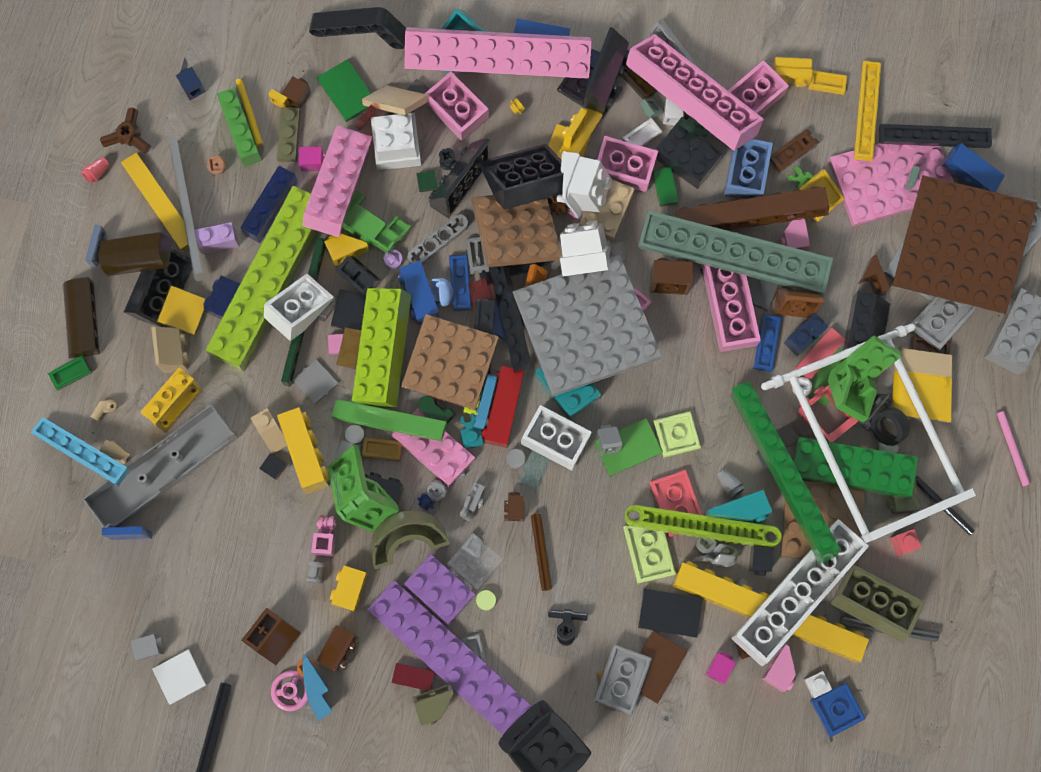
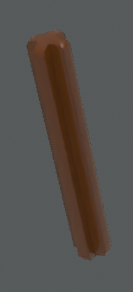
[531,513,552,591]

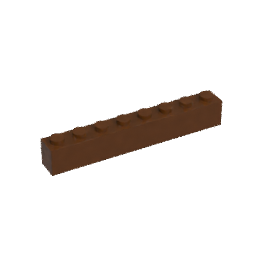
[675,186,830,231]

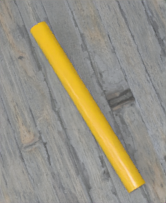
[235,79,264,147]

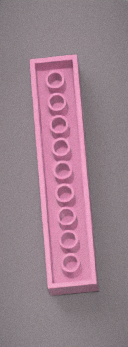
[405,27,591,78]

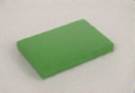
[594,418,663,476]

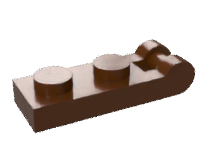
[770,129,820,173]

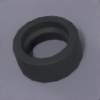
[871,407,910,446]

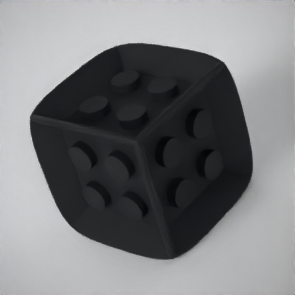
[498,700,591,772]

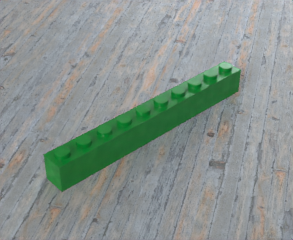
[731,381,840,564]

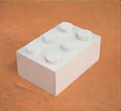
[521,405,592,471]

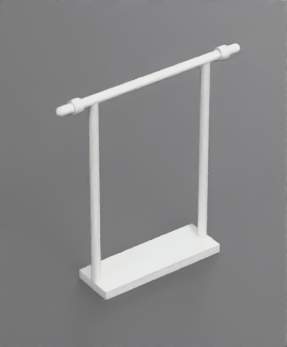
[761,323,976,543]

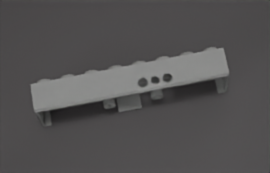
[82,404,238,528]

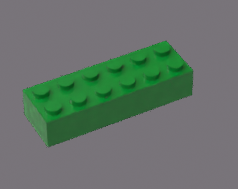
[794,437,918,499]

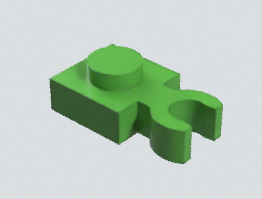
[787,167,813,189]

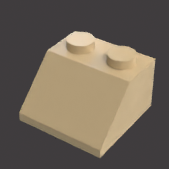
[151,327,189,373]

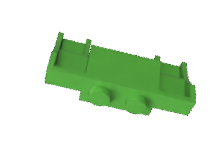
[344,190,411,255]

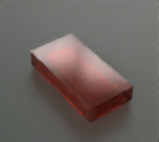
[354,104,376,131]

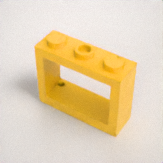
[140,367,203,433]

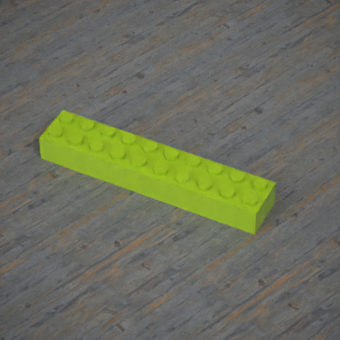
[205,186,317,372]

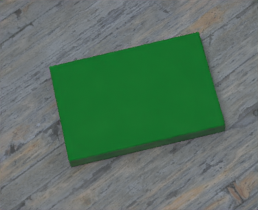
[317,59,372,123]

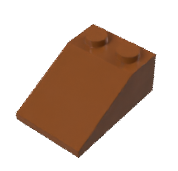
[774,286,824,318]

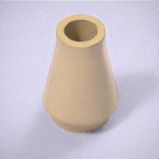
[100,440,130,464]

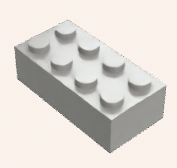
[984,288,1041,375]

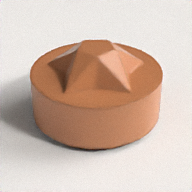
[207,155,227,174]

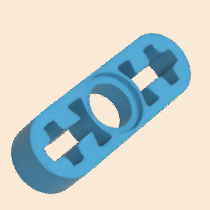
[473,373,497,429]

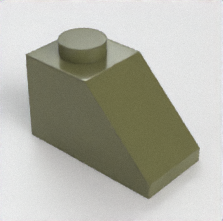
[413,684,454,726]

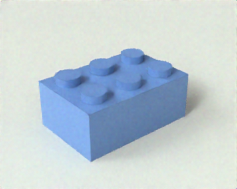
[723,139,773,199]

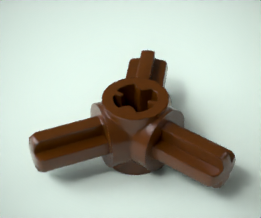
[100,107,151,154]

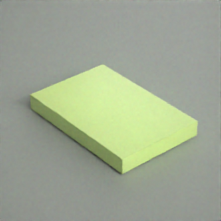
[623,525,676,584]

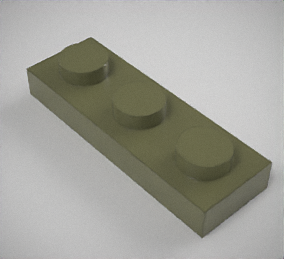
[277,107,300,163]

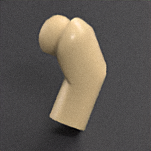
[90,399,118,421]

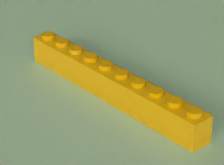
[672,561,869,663]

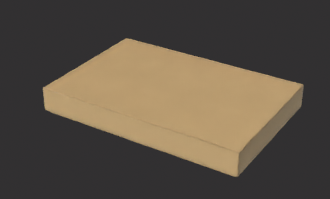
[362,85,429,115]

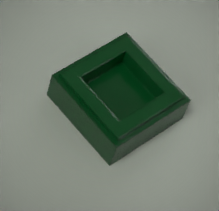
[416,170,438,192]

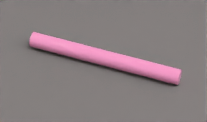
[997,411,1030,486]

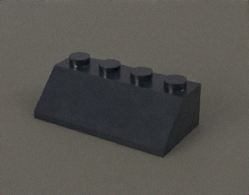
[583,27,630,114]
[124,248,192,327]
[841,290,890,362]

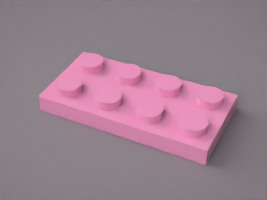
[392,407,475,487]

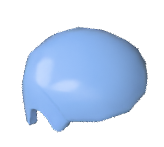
[431,278,453,307]

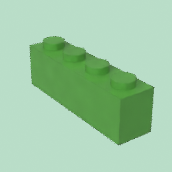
[217,88,262,167]

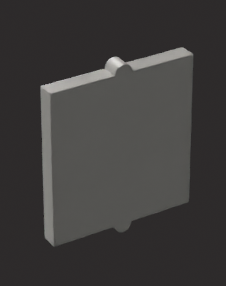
[293,359,339,404]

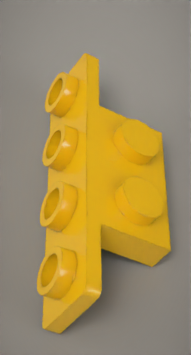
[557,108,602,160]

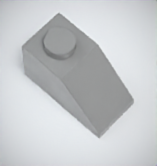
[596,425,622,456]

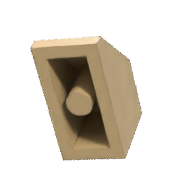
[251,408,287,455]

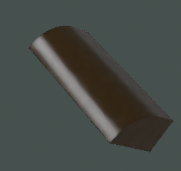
[99,232,173,276]
[63,277,100,359]

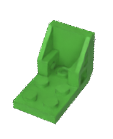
[828,336,902,423]
[328,445,399,532]

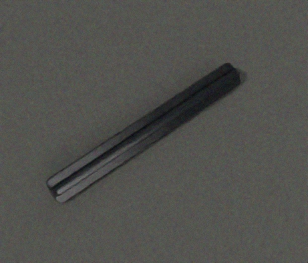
[196,682,231,772]

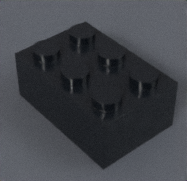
[655,122,722,189]

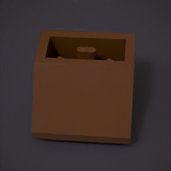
[241,608,301,665]
[316,625,359,673]

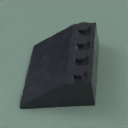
[429,138,490,218]
[479,144,564,210]

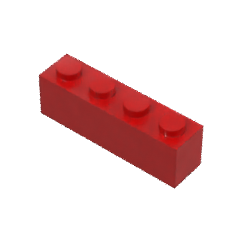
[481,366,524,448]

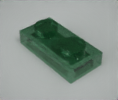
[678,117,709,138]

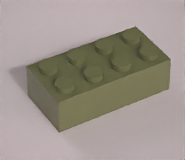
[831,564,925,643]

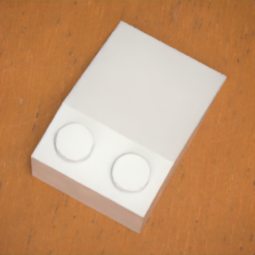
[264,274,334,341]

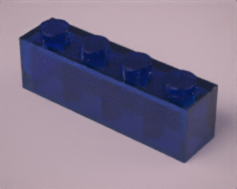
[240,166,298,243]

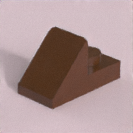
[858,255,890,296]

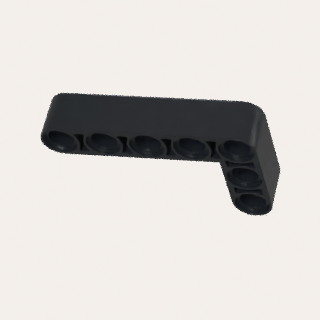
[309,7,407,49]

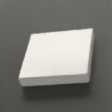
[152,650,207,705]

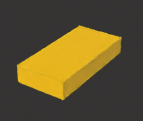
[808,70,847,95]

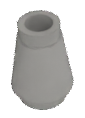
[717,469,745,498]

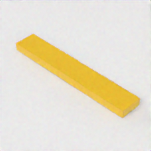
[853,61,881,162]
[121,153,189,251]

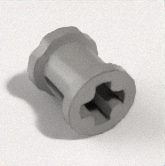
[306,562,326,584]

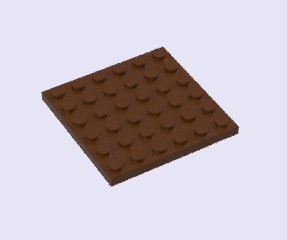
[892,175,1038,314]

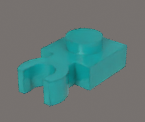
[460,414,484,450]

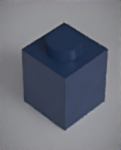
[176,67,206,100]

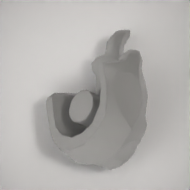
[693,543,738,568]

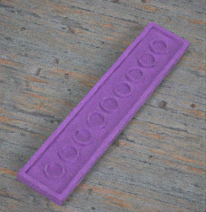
[367,580,532,735]

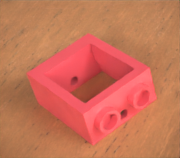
[797,385,859,443]

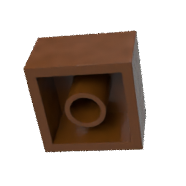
[650,258,693,295]

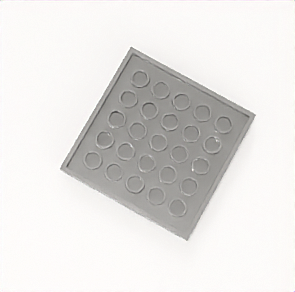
[513,255,662,397]

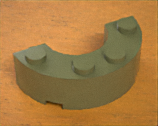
[370,510,450,569]

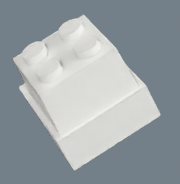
[371,112,421,171]
[557,151,612,220]
[560,221,611,276]

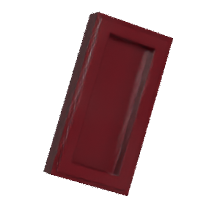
[391,663,435,691]

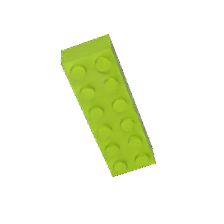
[352,288,411,407]

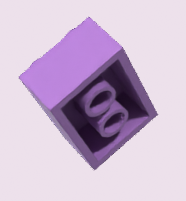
[404,554,475,625]

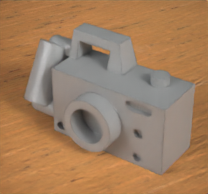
[460,482,485,521]

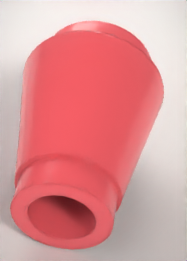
[81,157,110,184]

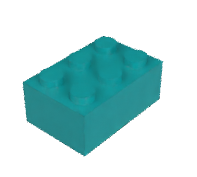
[535,367,601,420]

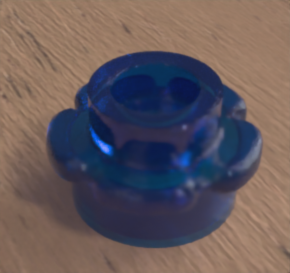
[417,493,436,510]

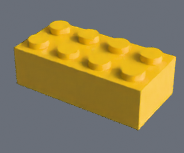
[277,407,330,494]

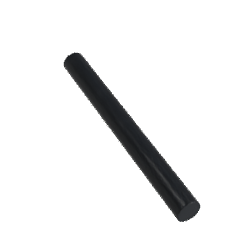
[916,475,975,536]

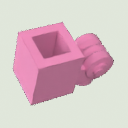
[311,515,337,557]

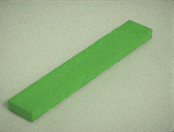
[331,399,447,442]

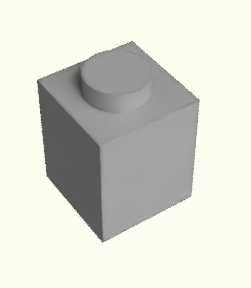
[131,634,165,661]

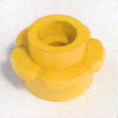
[509,98,525,115]

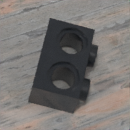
[336,255,381,295]

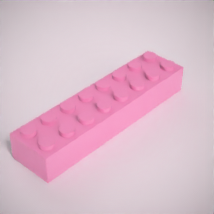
[626,34,764,151]

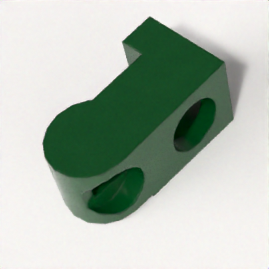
[418,396,456,425]

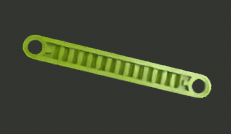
[624,505,782,548]

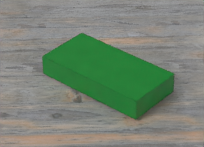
[652,167,679,207]
[48,355,92,391]

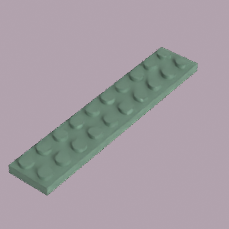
[638,210,833,296]

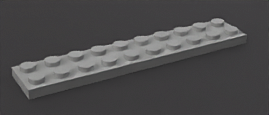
[912,195,1041,351]

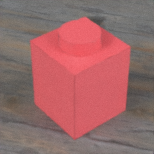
[890,529,922,557]

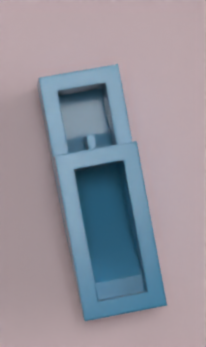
[302,654,332,721]

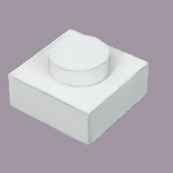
[804,671,832,698]

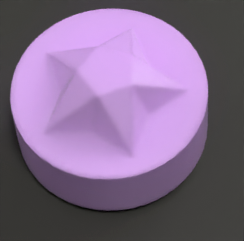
[384,250,403,269]

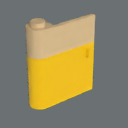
[892,346,952,423]

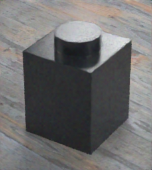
[749,546,774,576]

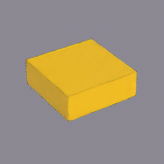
[268,89,290,108]

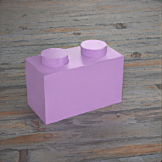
[194,222,239,255]

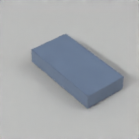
[85,225,107,267]

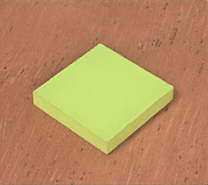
[653,411,701,458]

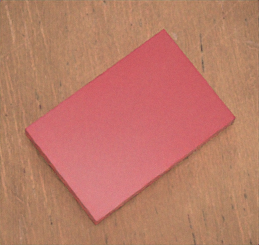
[649,470,703,537]

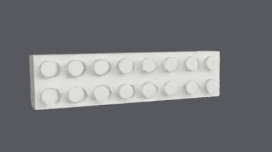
[731,519,869,666]

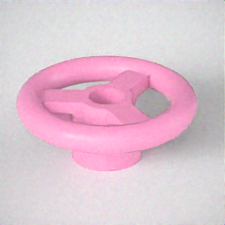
[271,670,308,711]

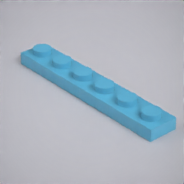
[31,417,130,487]

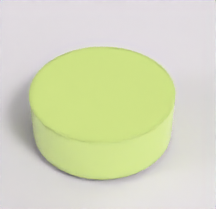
[476,590,496,611]

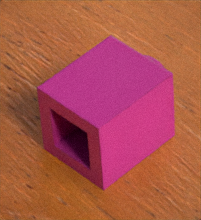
[299,147,326,171]
[705,652,736,685]

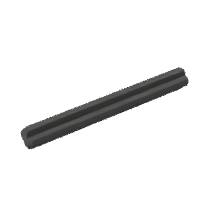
[840,615,939,642]

